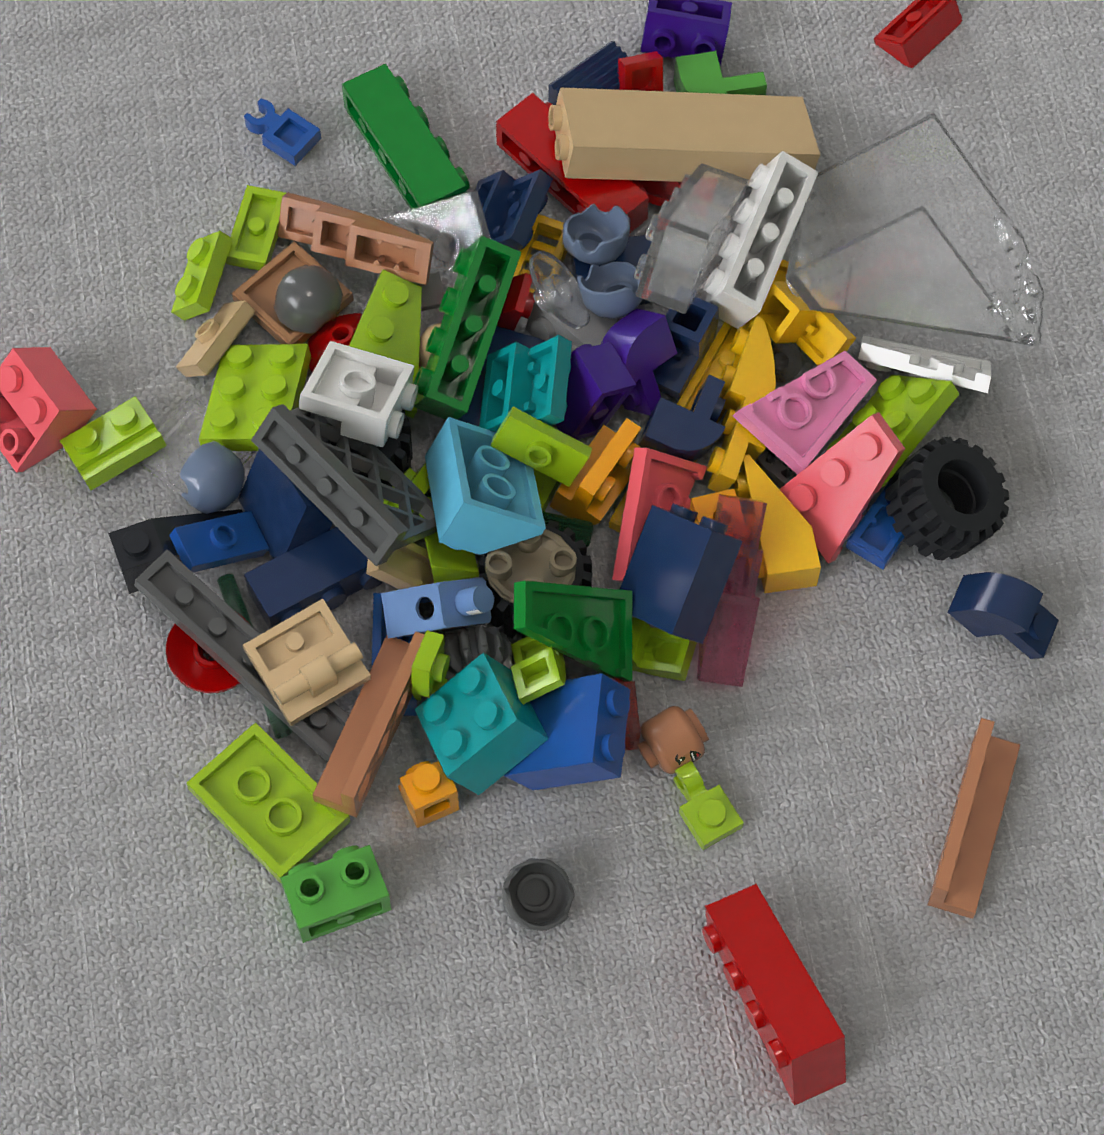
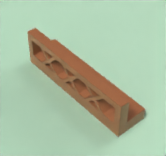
[313,631,425,818]
[927,718,1020,919]

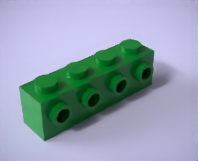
[413,235,521,420]

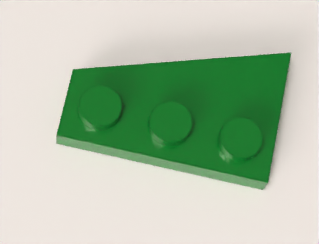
[514,581,633,683]

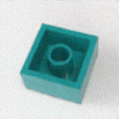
[415,652,549,795]

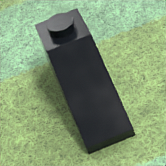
[108,509,243,594]

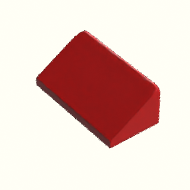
[873,0,962,68]

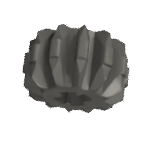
[444,624,514,681]

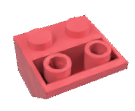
[0,347,97,473]

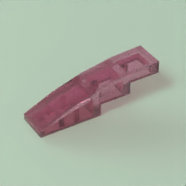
[697,494,767,687]

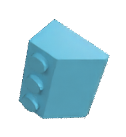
[425,417,546,555]

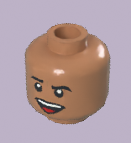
[637,706,709,774]

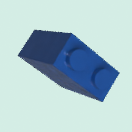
[504,674,630,790]

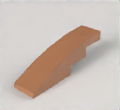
[277,192,434,285]

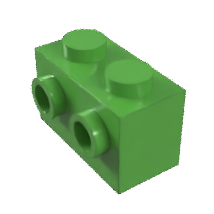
[280,845,392,943]

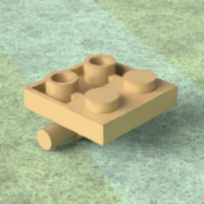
[243,599,371,726]

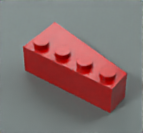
[702,884,846,1106]

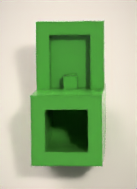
[674,51,767,95]

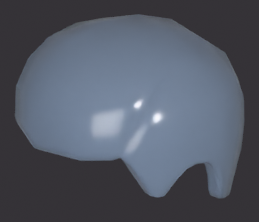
[562,204,630,265]
[577,261,647,319]
[180,441,245,514]

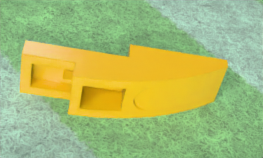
[706,316,776,492]

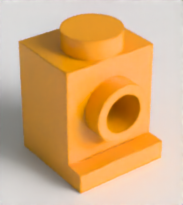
[398,761,459,828]

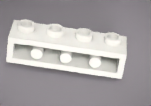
[703,151,818,329]

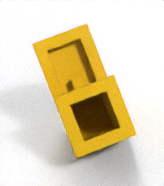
[752,282,856,366]

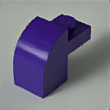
[601,309,677,416]

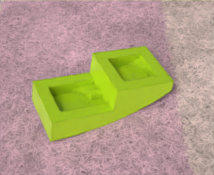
[632,617,697,681]
[511,636,566,705]

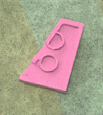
[732,351,877,475]

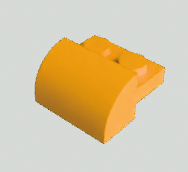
[549,418,641,525]

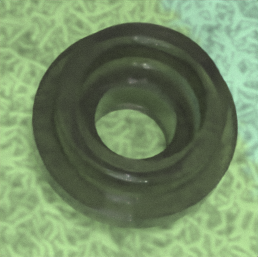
[771,341,803,383]

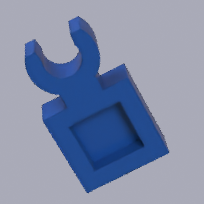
[244,99,321,166]

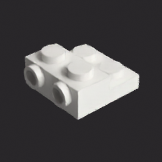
[299,341,418,447]

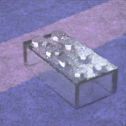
[634,163,749,314]

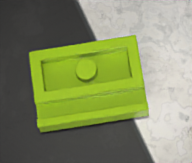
[59,396,167,491]

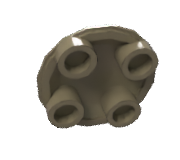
[485,529,577,604]

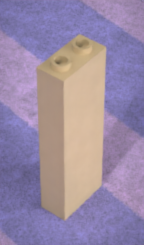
[548,88,820,184]

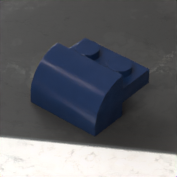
[449,169,553,254]

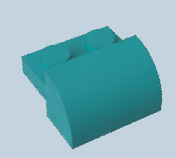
[479,335,572,432]

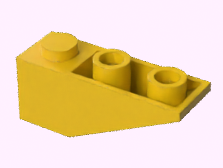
[734,454,821,594]

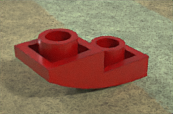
[497,273,536,331]

